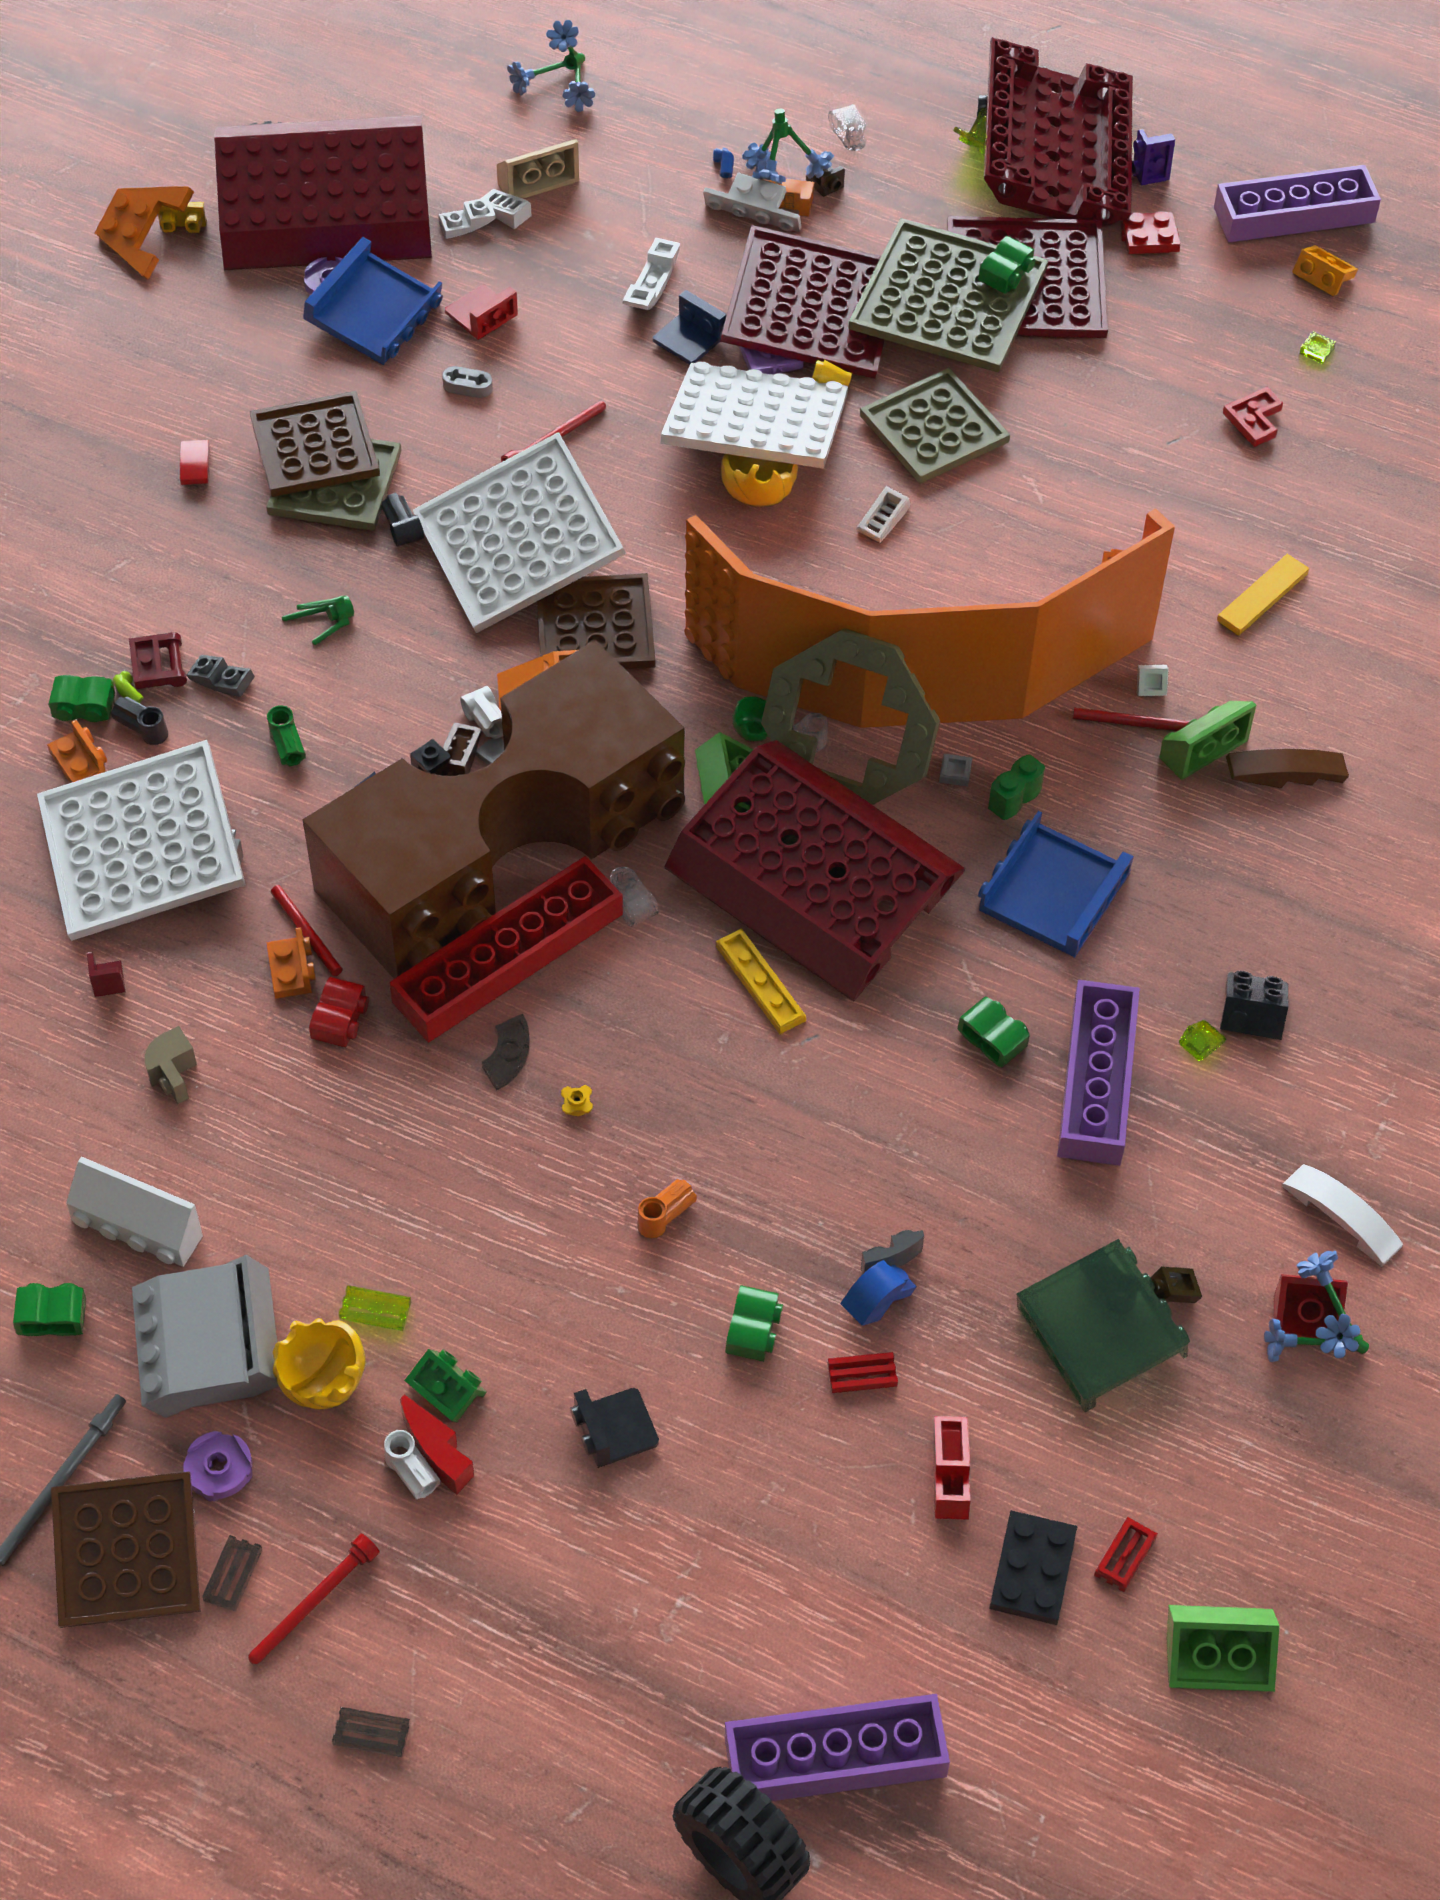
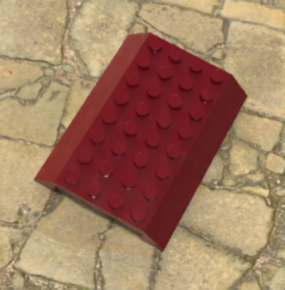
[214,115,432,271]

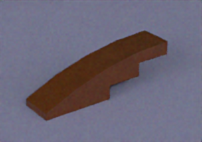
[435,722,482,776]
[1226,749,1349,788]

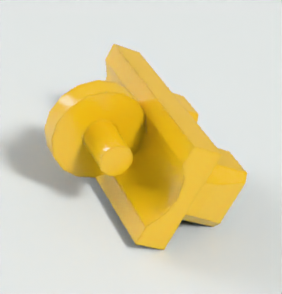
[158,202,207,233]

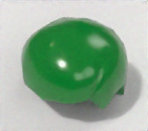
[732,696,769,742]

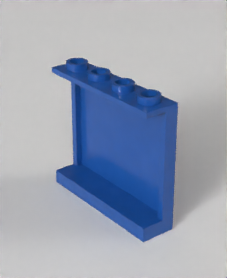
[303,237,443,365]
[978,811,1134,958]

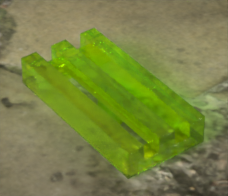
[339,1285,411,1331]

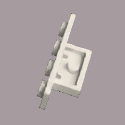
[703,173,802,232]

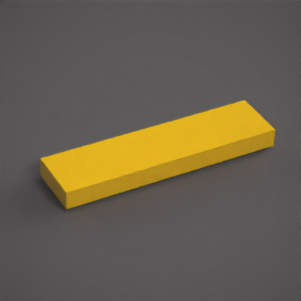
[1217,553,1309,636]
[716,928,806,1035]

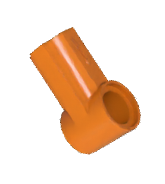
[637,1179,697,1239]

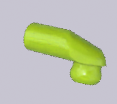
[113,671,144,703]

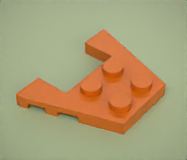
[95,186,194,280]

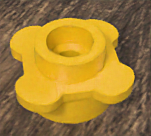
[561,1085,593,1116]

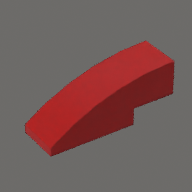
[400,1394,474,1495]
[934,1416,971,1520]

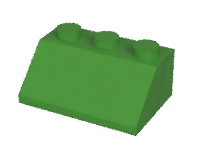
[1159,701,1257,780]
[695,732,753,813]
[1166,1605,1280,1692]

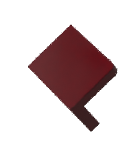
[87,952,126,997]

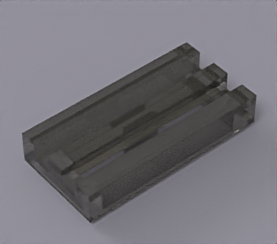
[202,1535,263,1611]
[332,1707,411,1757]

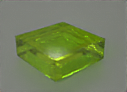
[1299,331,1336,364]

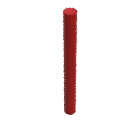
[1073,707,1189,731]
[270,885,343,976]

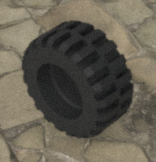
[672,1767,810,1900]

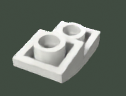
[439,198,495,239]

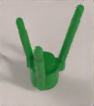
[282,595,354,645]

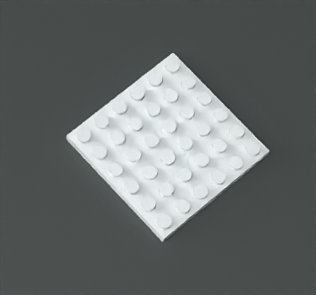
[660,362,848,469]
[413,432,626,633]
[37,740,246,941]

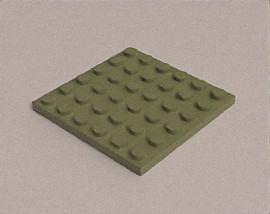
[848,218,1048,373]

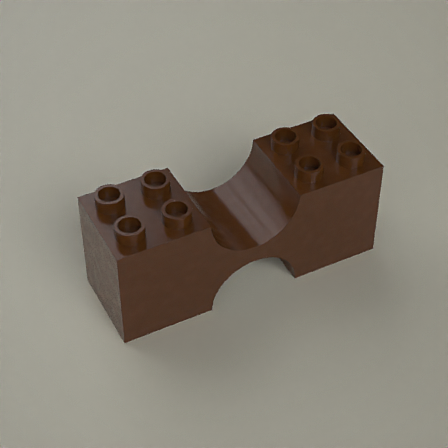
[302,640,685,979]

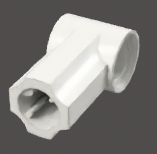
[460,686,503,740]
[384,1430,440,1500]

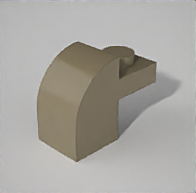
[145,1026,197,1104]

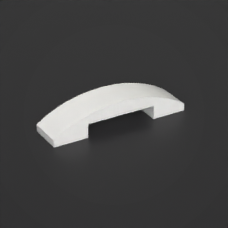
[623,238,680,310]
[1282,1164,1403,1267]

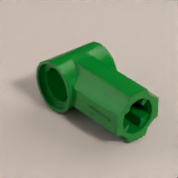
[267,705,306,767]

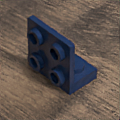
[653,290,726,365]

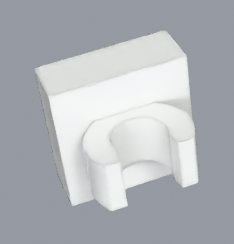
[1137,665,1168,696]

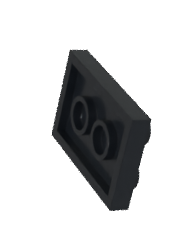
[989,1510,1077,1625]

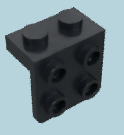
[1220,971,1289,1040]
[570,1388,659,1468]

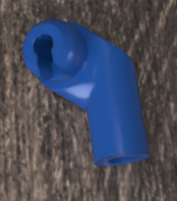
[713,147,734,178]

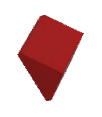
[1273,1274,1348,1338]

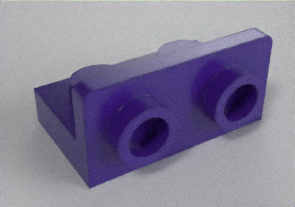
[1132,129,1175,186]

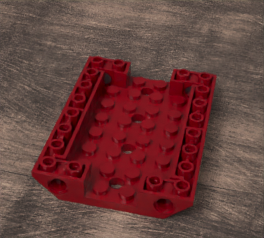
[984,37,1133,227]
[664,740,965,1002]

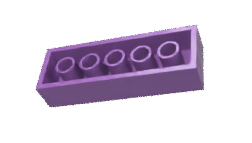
[1214,165,1381,243]
[1057,980,1140,1166]
[724,1694,950,1801]

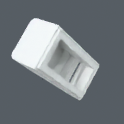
[481,189,531,229]
[857,486,910,543]

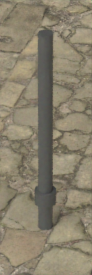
[0,1394,126,1566]

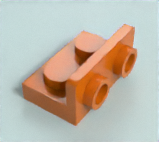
[47,720,107,783]
[266,927,316,999]

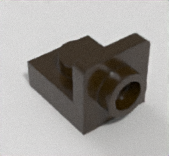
[806,166,845,197]
[1145,1266,1202,1310]

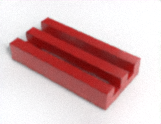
[827,1352,898,1393]
[1094,1517,1158,1592]

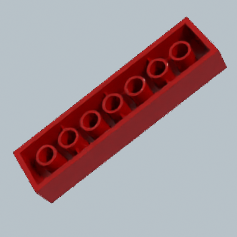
[389,856,623,1043]

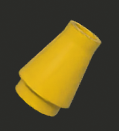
[812,360,852,387]

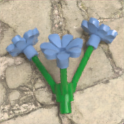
[507,20,595,112]
[742,109,834,184]
[1264,1251,1369,1362]

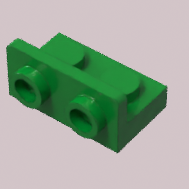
[404,1349,487,1423]

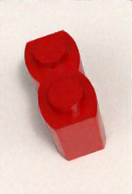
[309,977,369,1048]

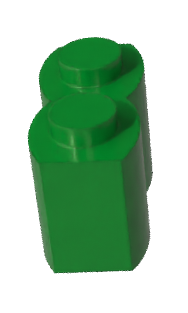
[978,236,1035,294]
[48,675,115,722]
[988,754,1045,820]
[957,996,1030,1068]
[13,1283,86,1336]
[725,1285,783,1362]

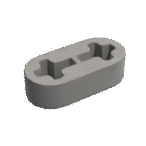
[442,366,493,398]

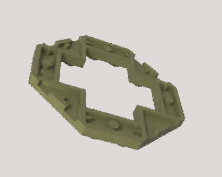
[761,628,940,805]

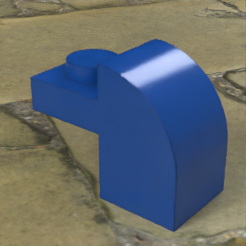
[840,1260,917,1326]

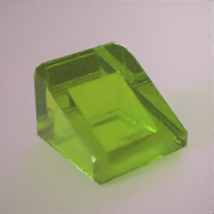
[1179,1020,1226,1061]

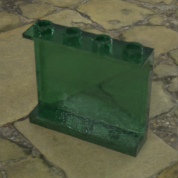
[1016,1239,1190,1412]

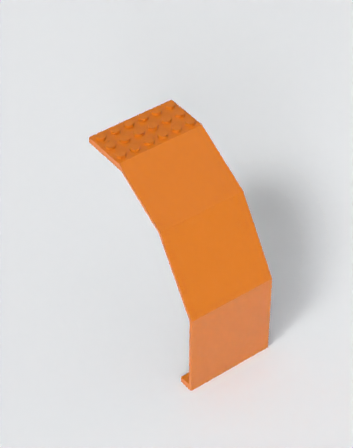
[684,508,1175,728]

